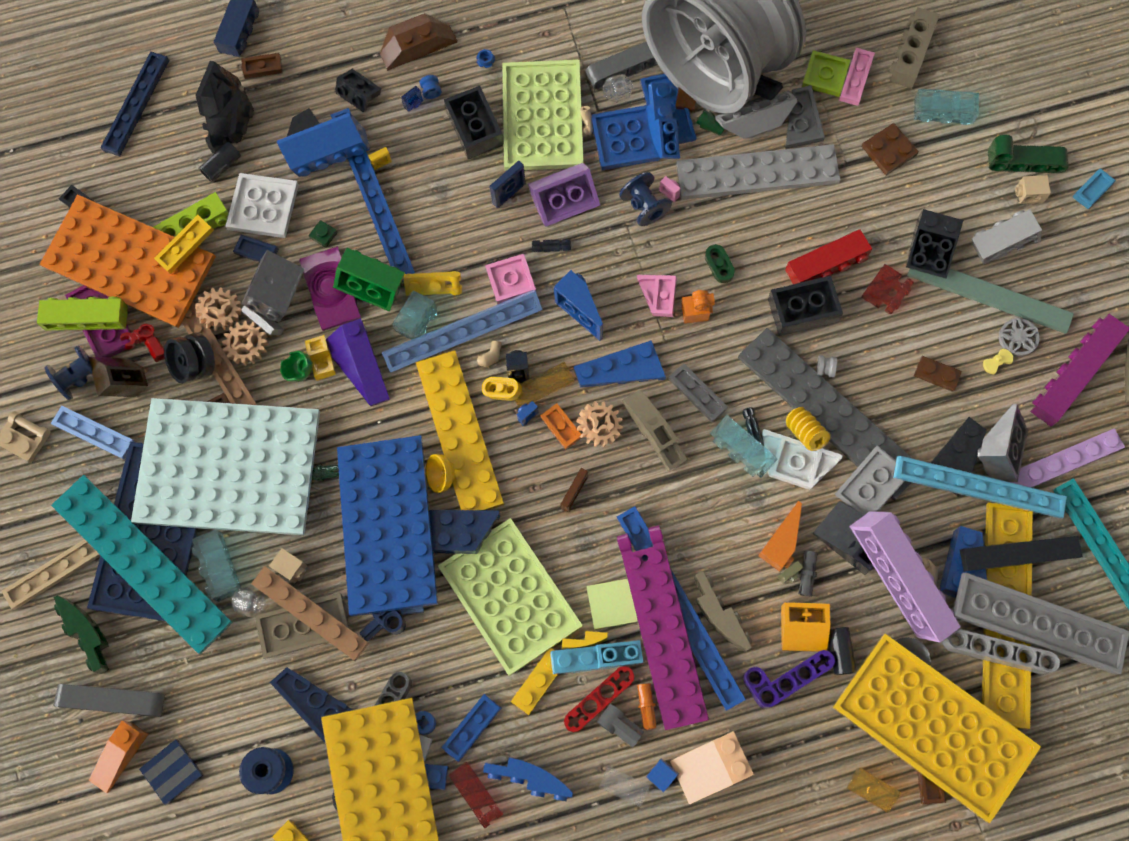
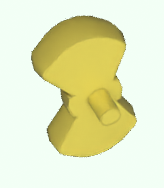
[983,349,1013,375]

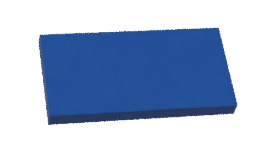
[640,74,697,144]

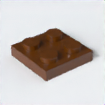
[861,123,919,176]

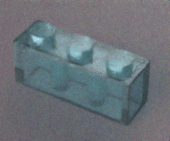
[914,89,979,125]
[710,415,778,478]
[192,529,243,602]

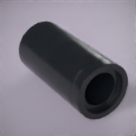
[198,141,241,183]
[829,627,857,675]

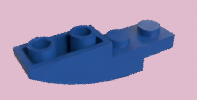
[647,82,680,159]
[483,758,573,802]

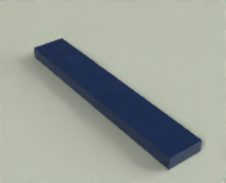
[100,51,170,157]

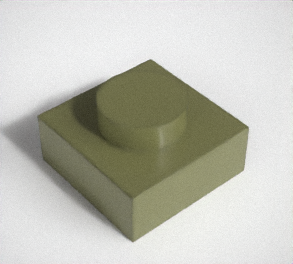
[778,561,803,584]

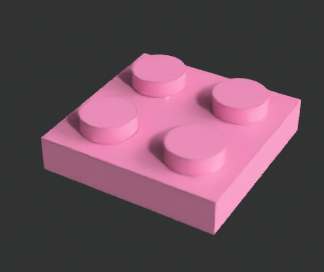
[485,254,536,304]

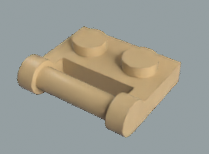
[0,411,51,463]

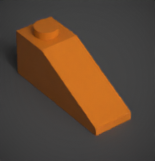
[758,501,802,572]
[89,721,149,793]

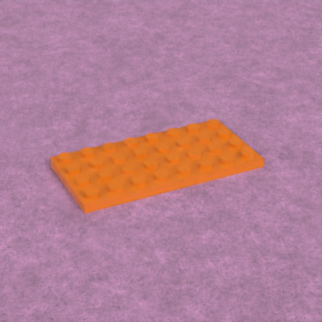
[39,194,216,328]

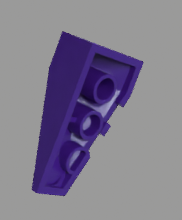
[326,318,390,407]

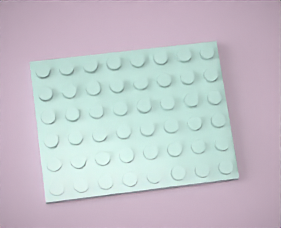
[131,398,320,535]

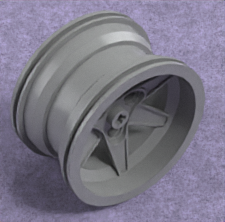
[642,0,806,114]

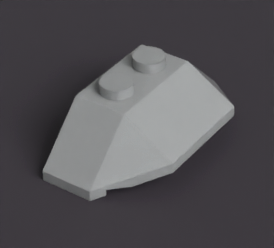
[715,91,797,139]

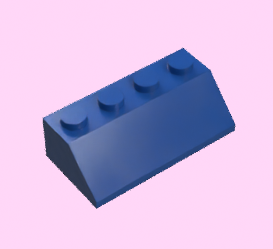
[277,112,370,177]

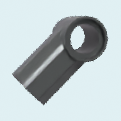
[597,704,644,748]

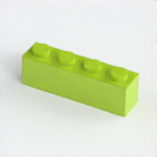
[37,297,128,331]

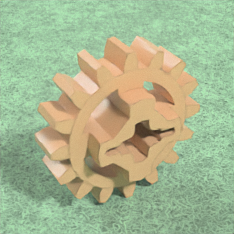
[195,288,241,331]
[222,321,269,366]
[576,401,623,447]

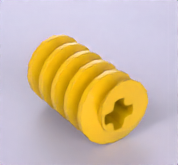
[786,407,831,451]

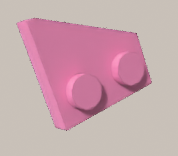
[637,275,677,317]

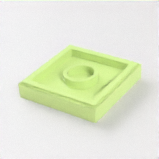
[586,579,638,630]

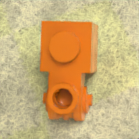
[681,290,715,324]

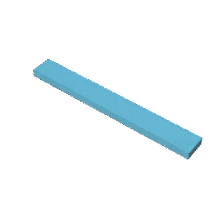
[893,456,1067,518]

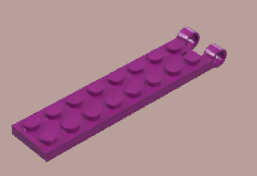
[617,525,709,730]

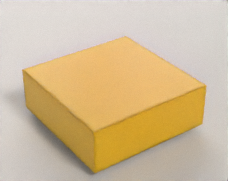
[368,147,392,170]

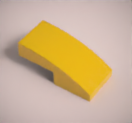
[305,335,336,381]
[562,631,608,650]

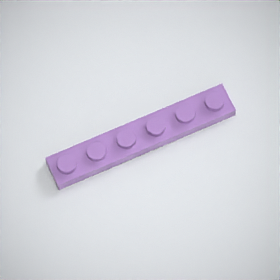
[1010,428,1125,488]

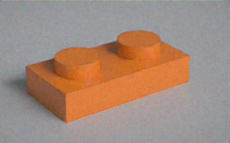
[540,404,581,450]

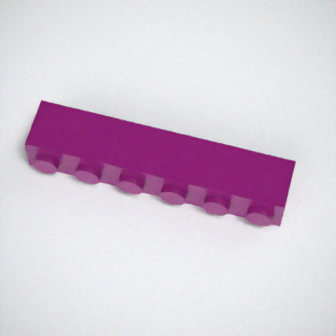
[1030,314,1129,427]

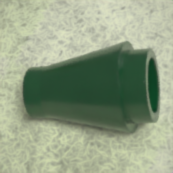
[696,110,725,136]

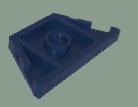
[429,510,501,554]

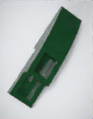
[53,595,109,674]

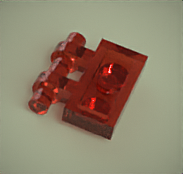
[861,264,914,315]

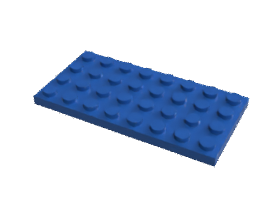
[337,435,438,616]

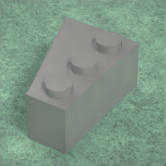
[972,209,1042,265]

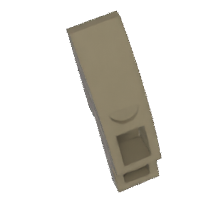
[622,390,687,471]
[694,571,752,652]

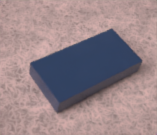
[233,234,279,263]

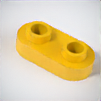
[482,377,522,401]

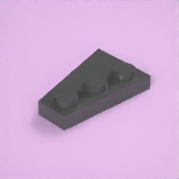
[785,86,825,149]

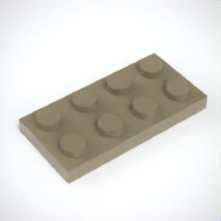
[255,593,349,659]

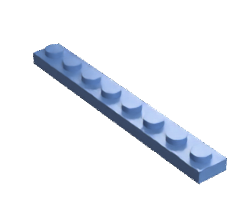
[382,290,542,373]

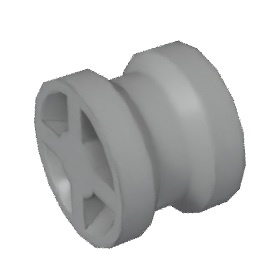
[816,355,837,378]

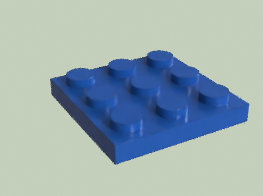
[591,105,660,171]

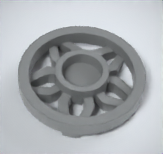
[999,318,1039,356]

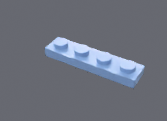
[51,406,135,460]

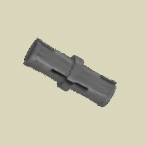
[798,551,818,597]

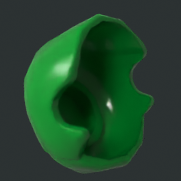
[280,351,313,382]

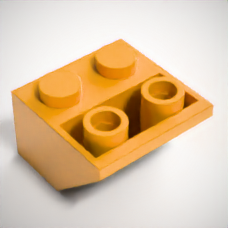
[781,602,830,652]

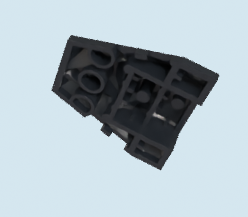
[195,61,254,153]

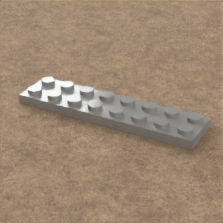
[676,144,840,200]
[953,573,1129,675]

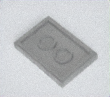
[835,445,904,515]

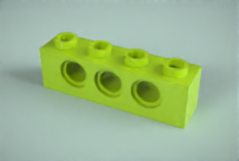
[153,192,229,237]

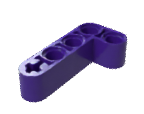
[743,650,835,709]

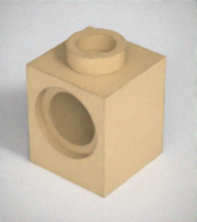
[1015,175,1051,204]
[269,548,307,584]

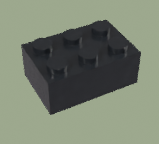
[444,86,504,160]
[768,276,843,336]

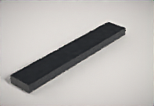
[959,536,1083,572]

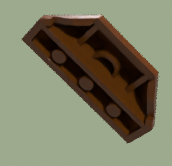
[380,13,458,71]

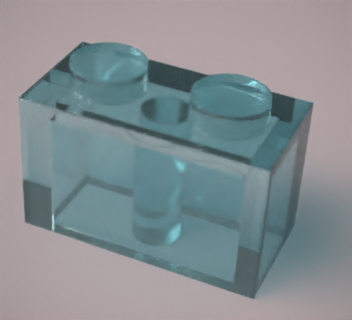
[392,291,437,340]

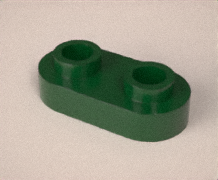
[705,244,735,283]

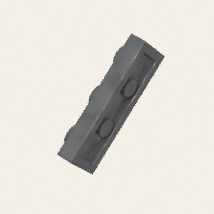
[669,363,728,423]

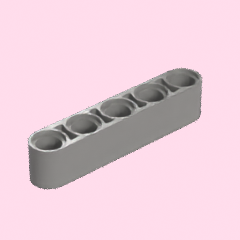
[942,629,1060,674]

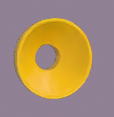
[426,454,456,493]

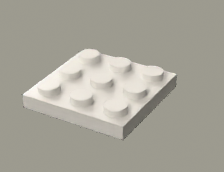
[225,173,299,238]

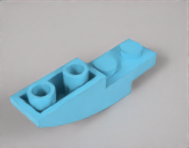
[550,640,643,675]

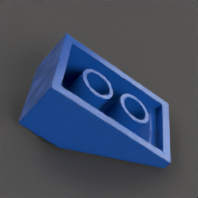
[554,270,603,341]

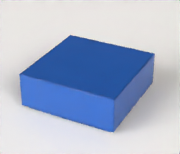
[646,758,679,792]

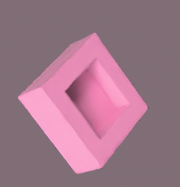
[659,176,681,202]

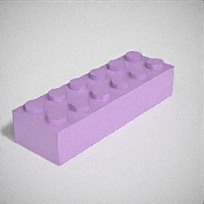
[850,511,960,643]

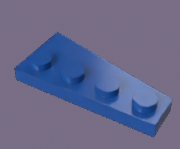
[573,340,666,388]

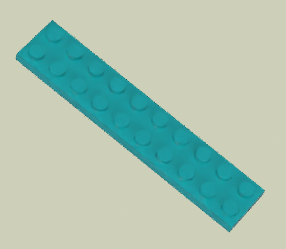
[51,475,233,655]

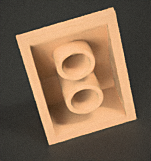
[670,731,754,804]

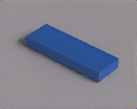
[441,694,502,762]

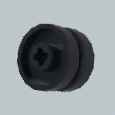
[164,332,215,384]

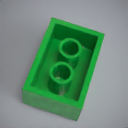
[333,248,405,312]

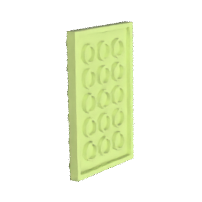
[502,60,583,171]
[438,518,583,676]

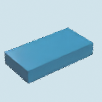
[1073,168,1116,209]

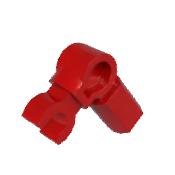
[120,323,165,362]

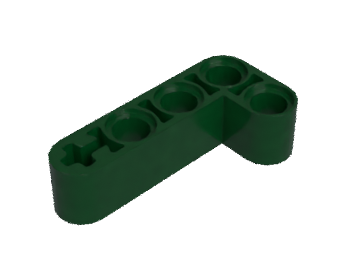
[988,135,1069,173]

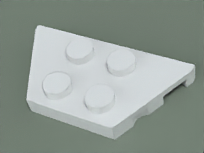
[762,429,843,490]

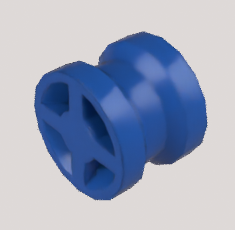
[419,75,442,99]
[415,711,436,735]

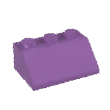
[528,163,600,227]

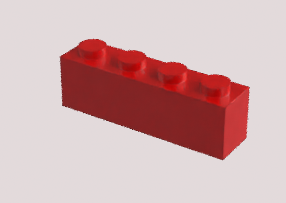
[785,229,872,284]

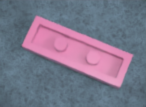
[839,48,875,106]

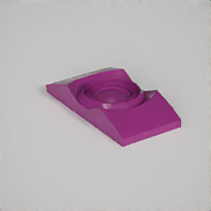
[300,246,361,331]

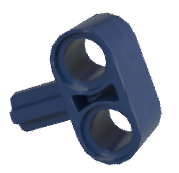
[360,610,406,641]

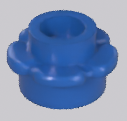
[476,49,495,68]

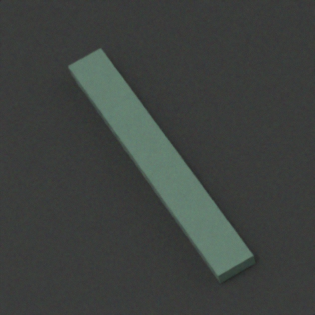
[907,269,1074,334]

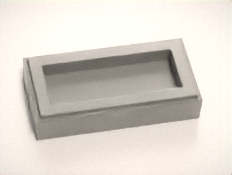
[241,306,285,335]

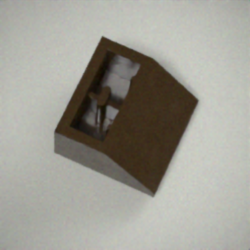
[88,357,148,397]

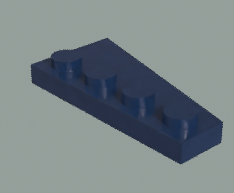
[270,667,353,744]

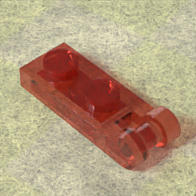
[449,761,503,829]

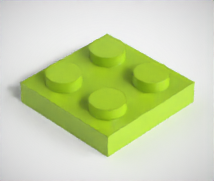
[802,50,850,97]

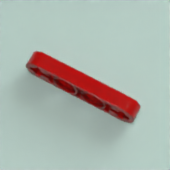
[564,666,634,733]

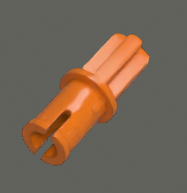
[637,683,656,730]

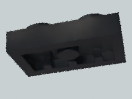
[335,68,381,112]

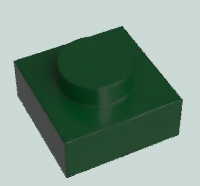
[309,220,338,248]

